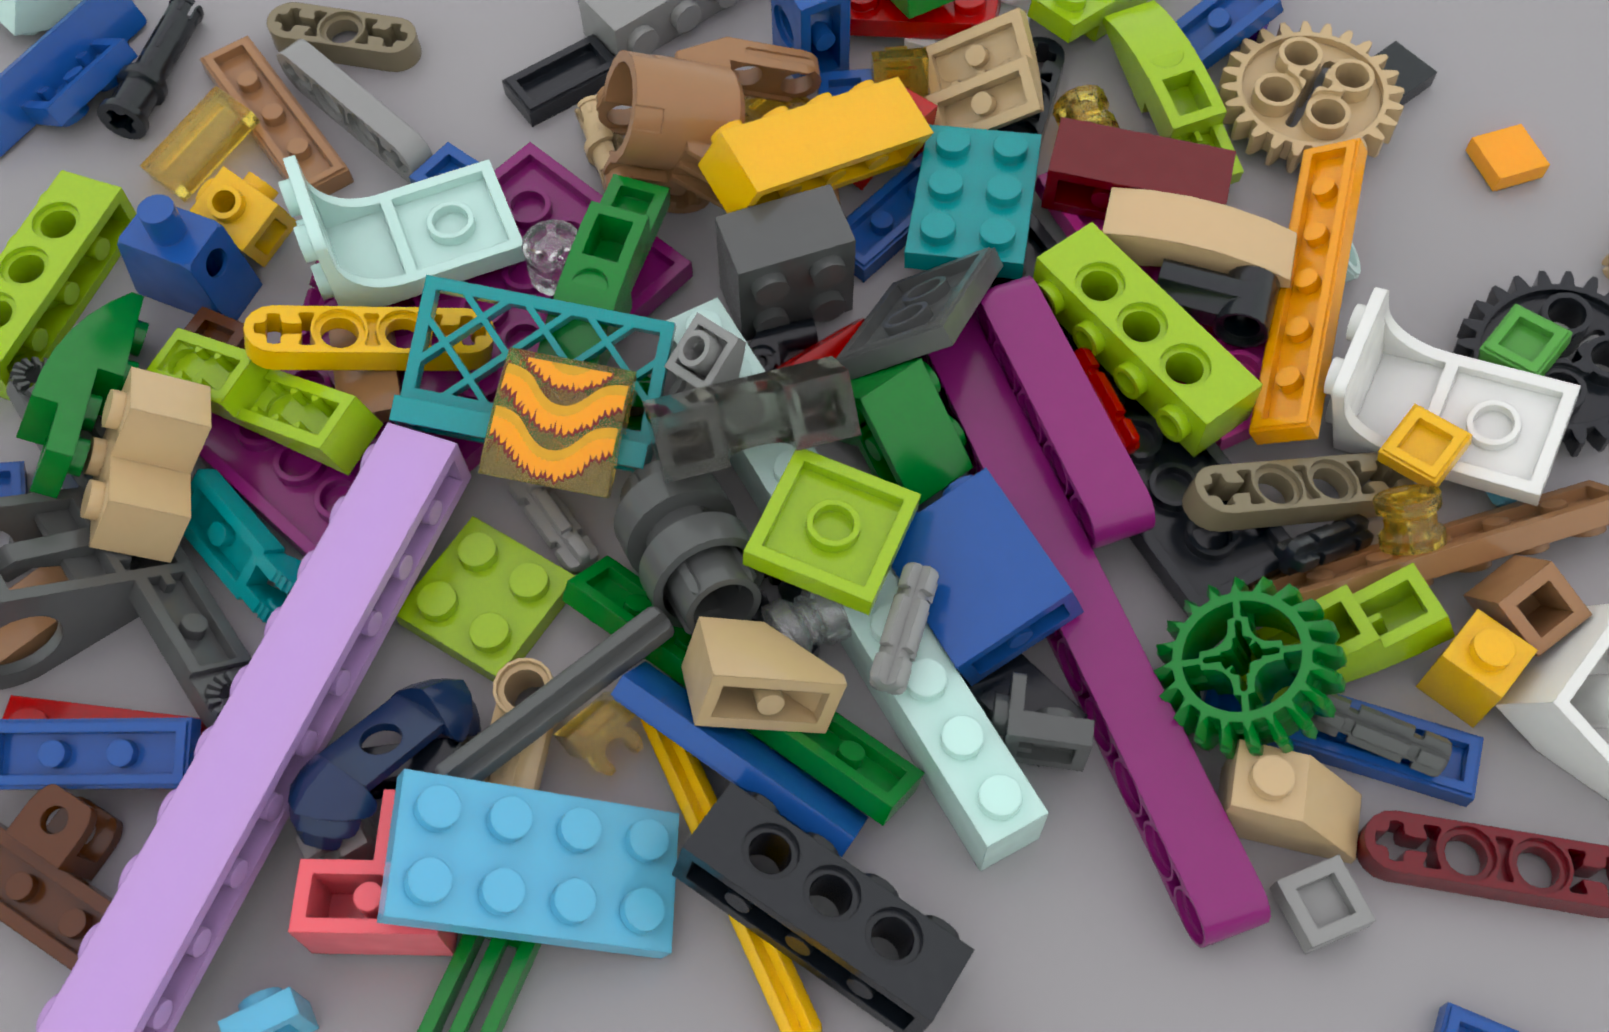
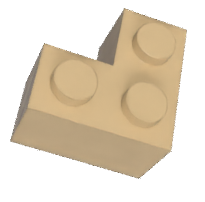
[80,366,212,563]

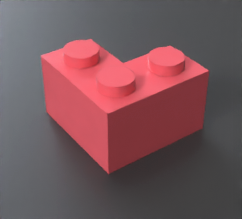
[288,789,458,956]

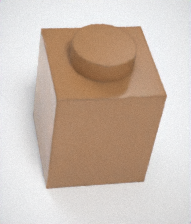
[1463,555,1593,657]

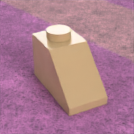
[681,616,847,734]
[1217,739,1362,864]

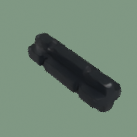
[1273,514,1374,576]

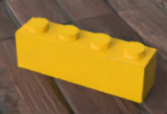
[698,77,934,213]

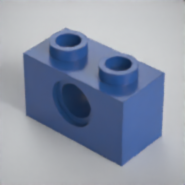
[771,0,851,79]

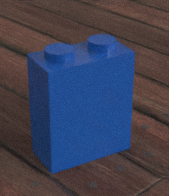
[891,468,1084,686]

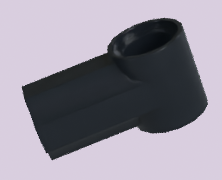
[1157,258,1280,348]

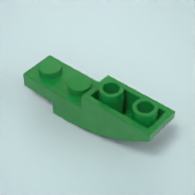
[532,174,670,400]
[16,292,149,499]

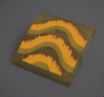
[478,347,638,498]

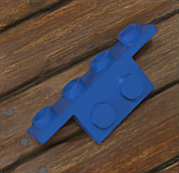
[0,0,147,157]

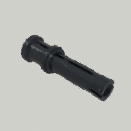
[97,0,204,140]

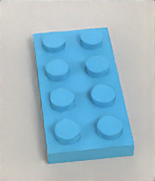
[377,769,679,959]

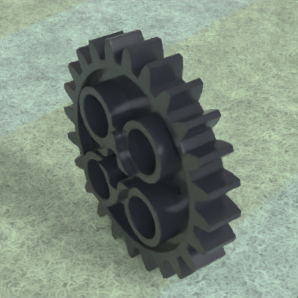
[1452,271,1609,457]

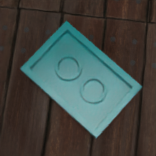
[904,125,1042,279]

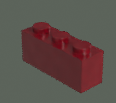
[1041,117,1236,221]

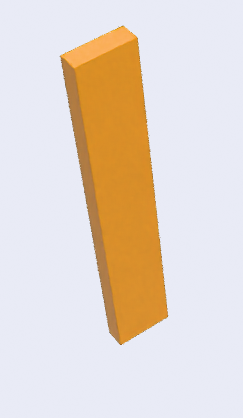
[1249,138,1368,445]

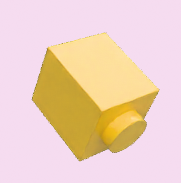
[1416,609,1538,728]

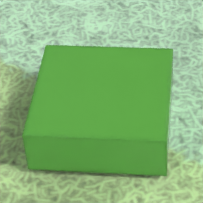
[1478,303,1573,376]

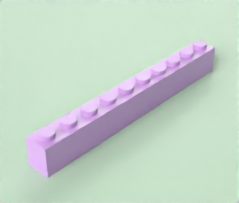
[36,422,472,1032]

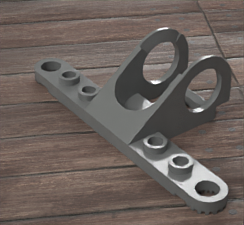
[0,357,251,728]

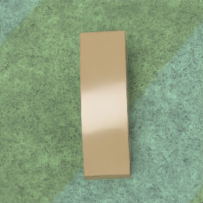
[1102,187,1297,288]

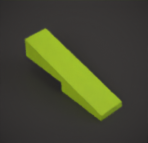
[146,327,383,476]

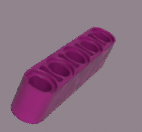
[973,275,1156,550]

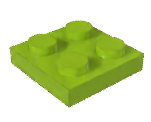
[742,446,921,615]
[396,516,575,682]

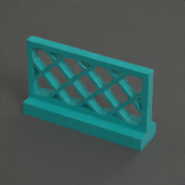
[389,275,676,473]

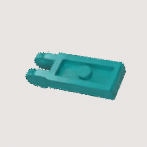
[184,469,301,623]

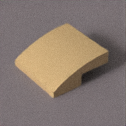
[919,7,1044,130]

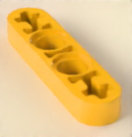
[243,305,495,371]

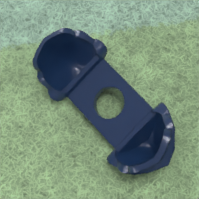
[288,678,482,851]

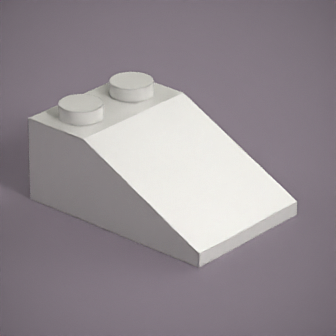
[1495,604,1609,801]

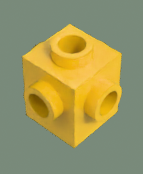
[189,166,296,268]

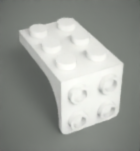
[1324,287,1581,506]

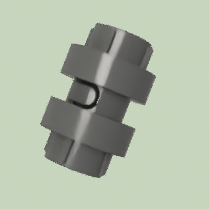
[614,459,765,636]

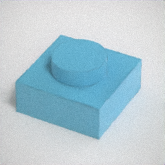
[217,986,319,1032]

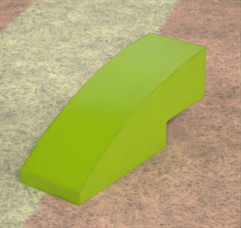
[1241,563,1456,702]

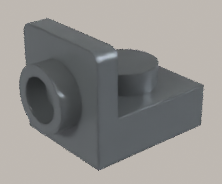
[991,672,1095,772]

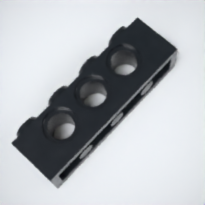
[672,782,975,1032]

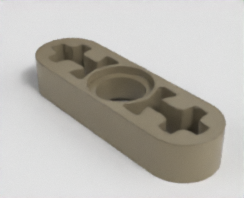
[266,2,422,72]

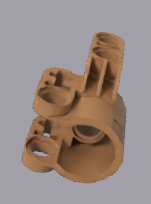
[596,37,841,214]

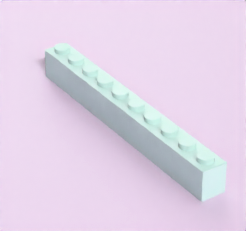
[666,297,1049,871]

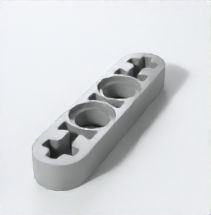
[277,39,433,183]

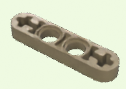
[1182,452,1414,532]

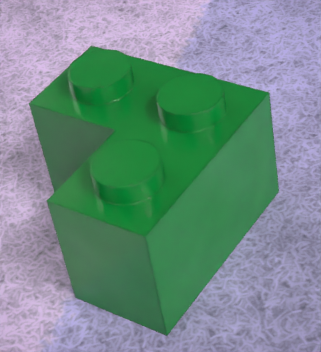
[804,358,973,506]

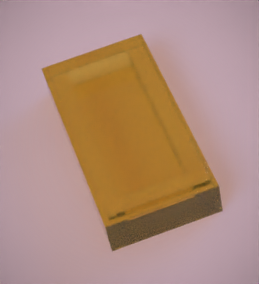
[140,86,260,202]

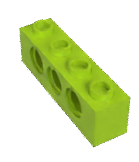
[0,170,137,400]
[1033,222,1263,457]

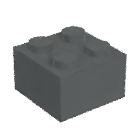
[715,184,856,341]

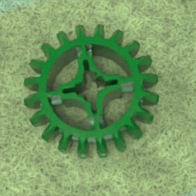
[1153,576,1347,760]

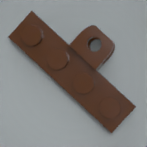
[0,784,123,971]

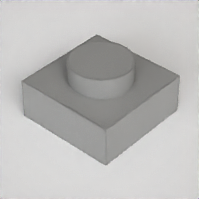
[1270,855,1376,954]

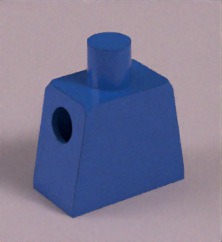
[117,194,262,320]

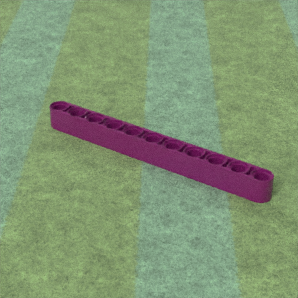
[917,314,1271,948]

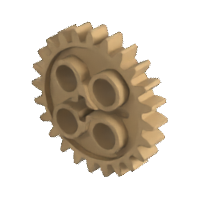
[1218,21,1404,173]

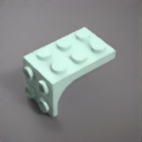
[278,155,528,307]

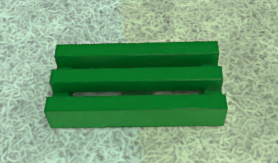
[417,934,541,1032]

